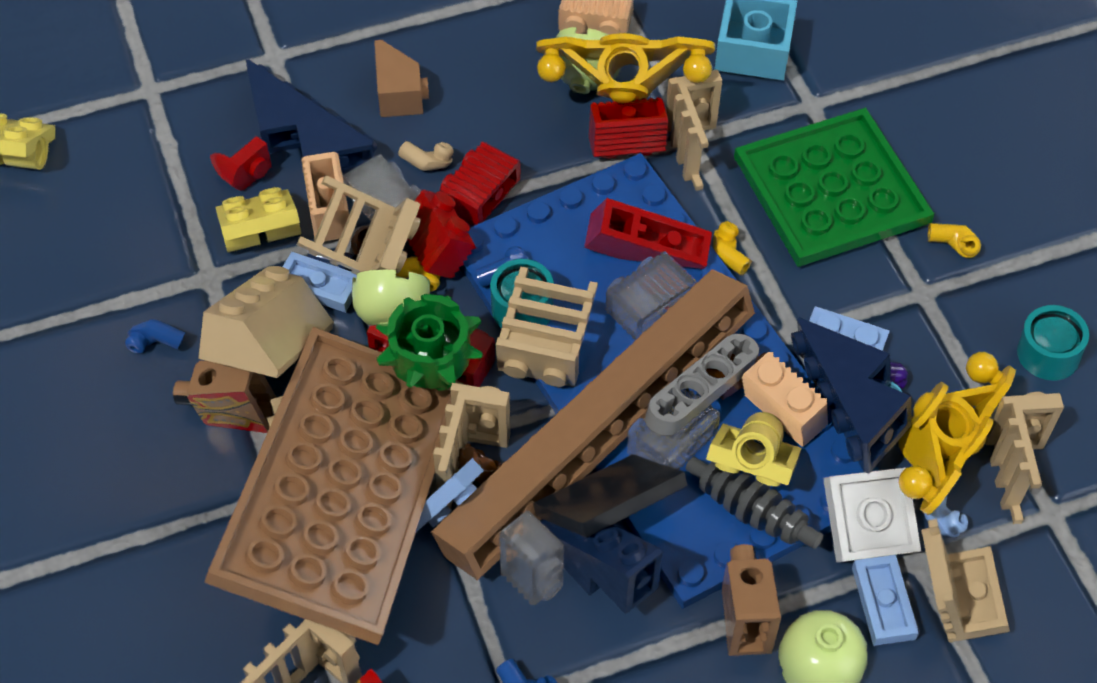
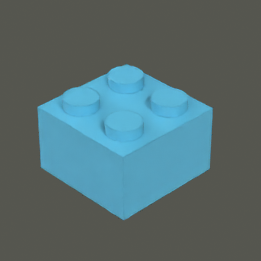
[714,0,797,81]

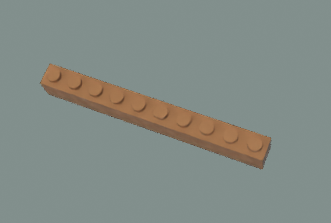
[431,269,755,580]

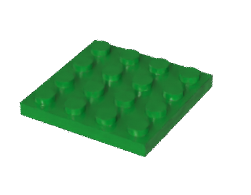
[734,107,935,267]

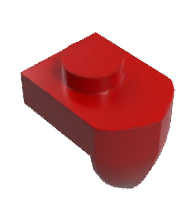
[210,136,272,191]

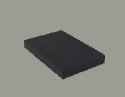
[533,454,687,538]

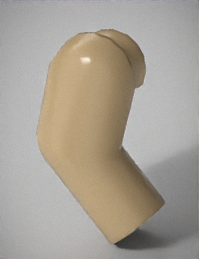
[398,141,454,171]

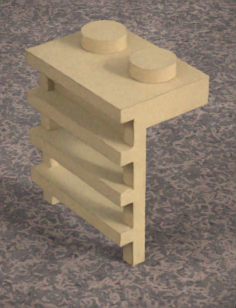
[666,70,722,191]
[296,175,421,275]
[496,267,598,387]
[433,383,511,509]
[985,392,1064,524]
[921,519,1010,643]
[241,619,362,683]

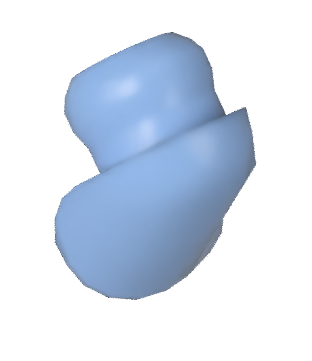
[924,496,968,538]

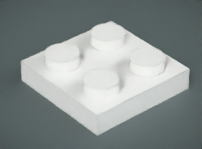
[823,467,921,562]

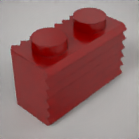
[589,97,668,159]
[440,141,521,226]
[407,189,476,278]

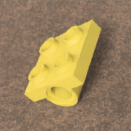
[0,113,56,170]
[215,187,301,253]
[706,412,802,486]

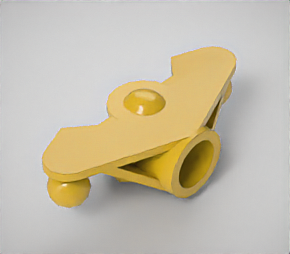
[536,33,715,103]
[898,352,1016,515]

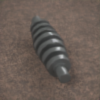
[686,456,823,549]

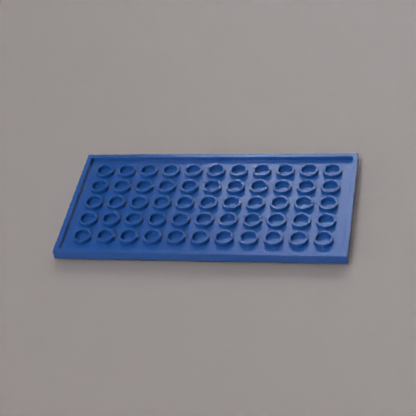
[461,153,880,609]

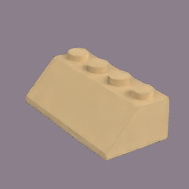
[198,266,334,378]

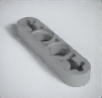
[645,334,759,436]

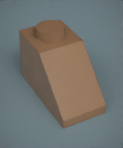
[374,40,429,117]

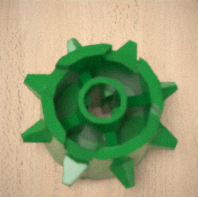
[376,294,483,391]

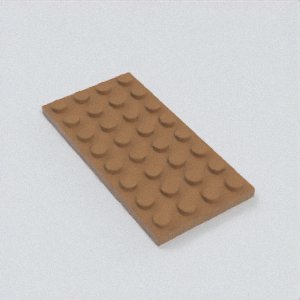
[204,327,463,645]

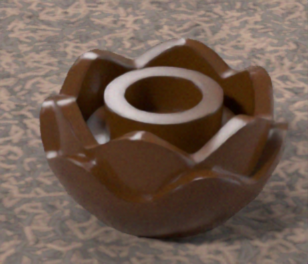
[457,443,502,484]

